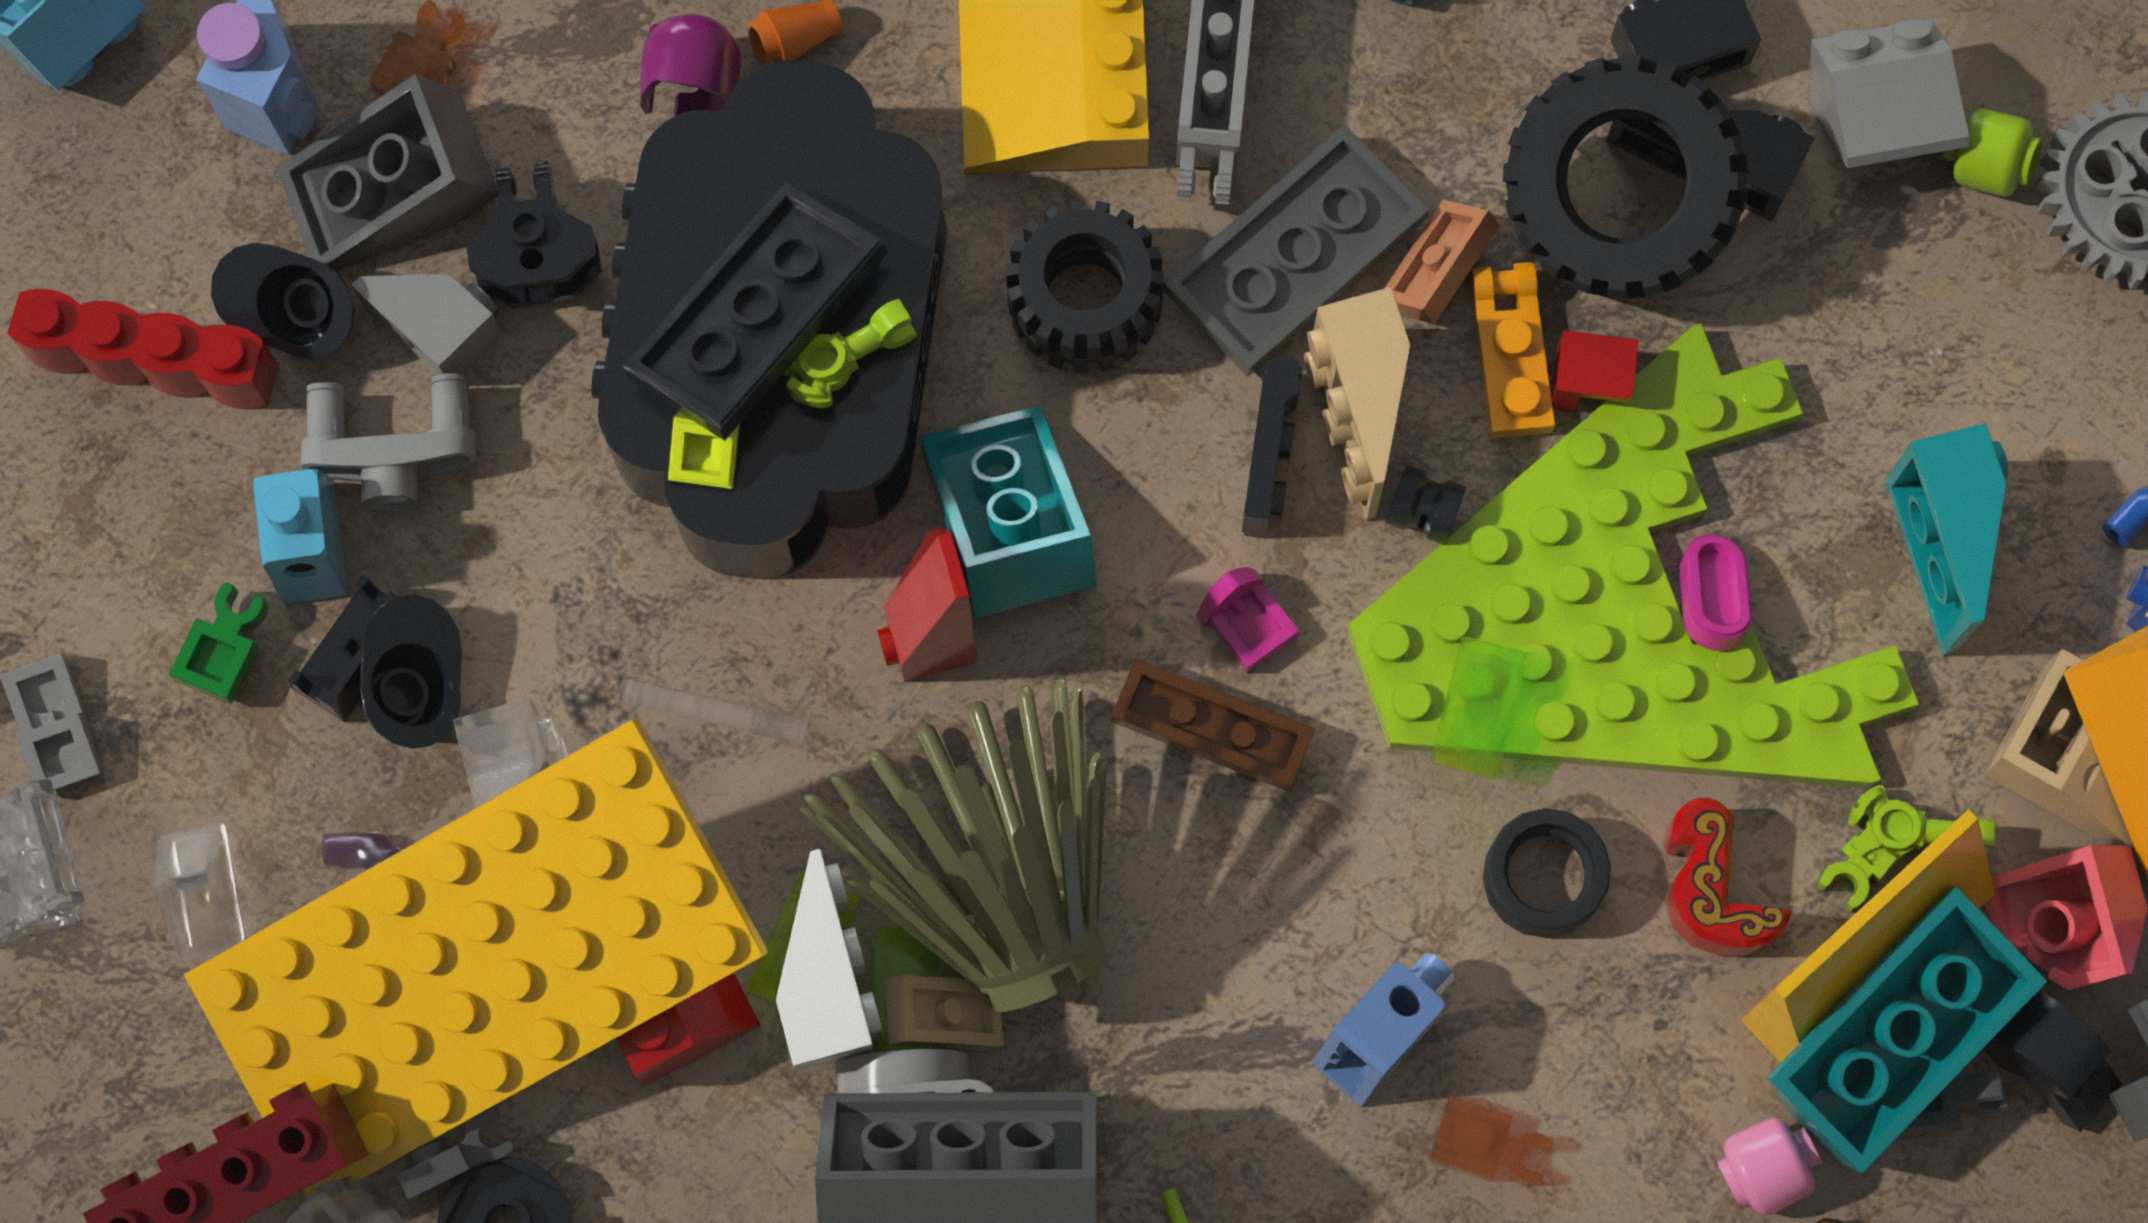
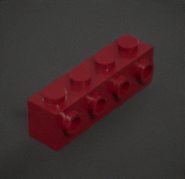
[82,1082,369,1223]

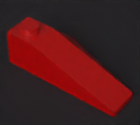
[877,527,978,682]

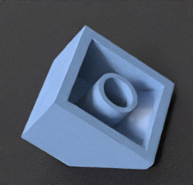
[196,0,317,155]

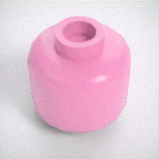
[1717,1116,1822,1216]

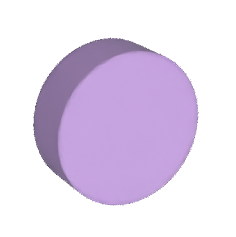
[197,3,265,70]

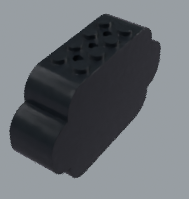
[591,60,947,580]

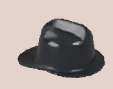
[211,242,356,360]
[358,594,462,749]

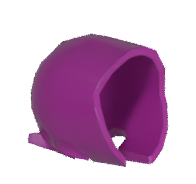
[640,14,741,117]

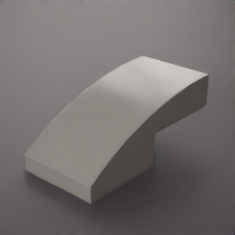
[0,653,102,796]

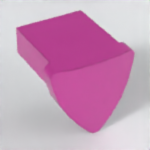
[1196,567,1299,674]

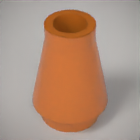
[747,0,843,66]

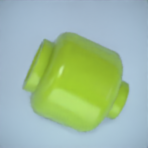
[1944,108,2043,197]

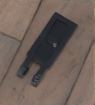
[1241,354,1302,539]

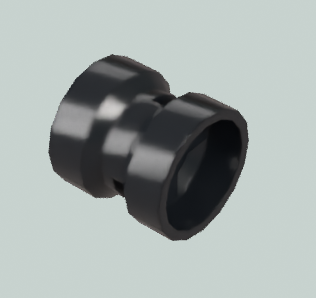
[1385,464,1467,545]

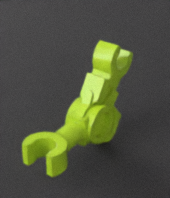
[783,299,917,409]
[1817,785,1995,912]

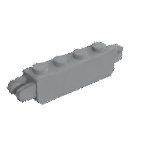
[1176,0,1254,205]

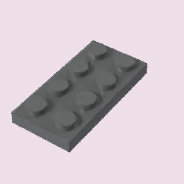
[1163,124,1430,377]

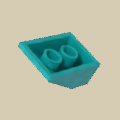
[920,405,1097,619]
[1885,423,2008,656]

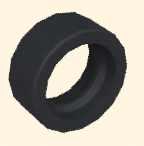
[1482,808,1611,938]

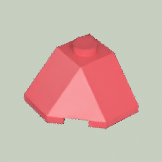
[1985,845,2148,991]

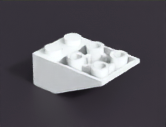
[776,849,883,1078]

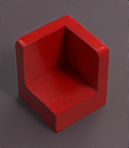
[1551,330,1639,413]

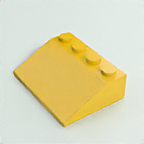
[959,0,1149,174]
[1741,809,1995,1063]

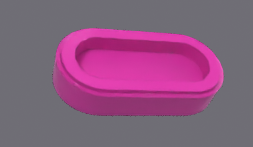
[1679,535,1752,651]

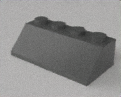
[815,1092,1097,1223]

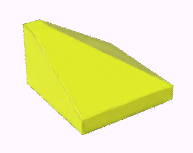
[668,411,740,489]

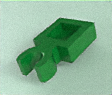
[168,582,269,705]

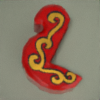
[1664,798,1793,957]

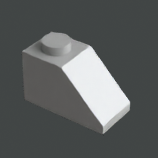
[351,273,502,375]

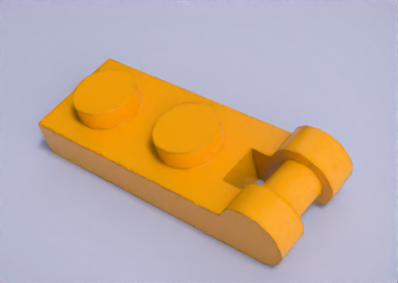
[1470,262,1555,439]

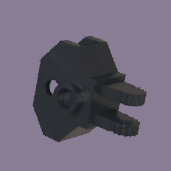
[466,161,602,308]

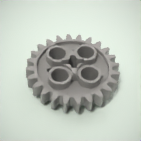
[2035,92,2148,290]

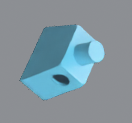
[253,469,348,606]

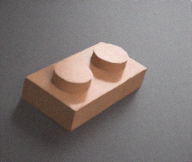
[1385,199,1500,324]

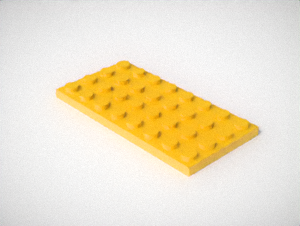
[183,717,769,1207]

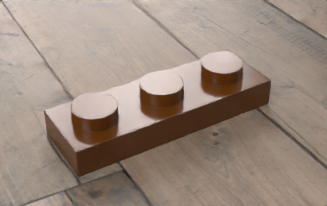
[1111,658,1315,792]

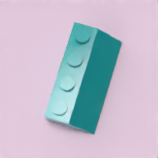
[1766,886,2047,1174]

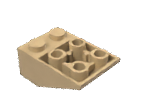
[1304,287,1410,521]
[1984,649,2141,863]

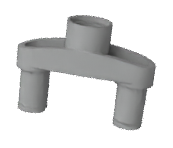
[301,373,477,512]

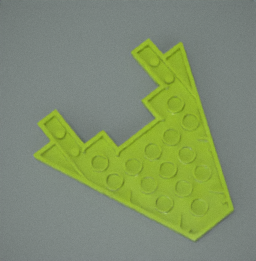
[1347,323,1919,788]

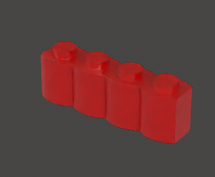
[7,289,279,410]

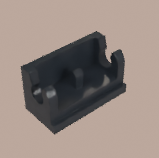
[288,576,398,722]

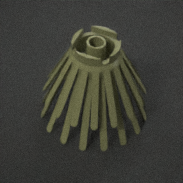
[800,677,1108,1012]

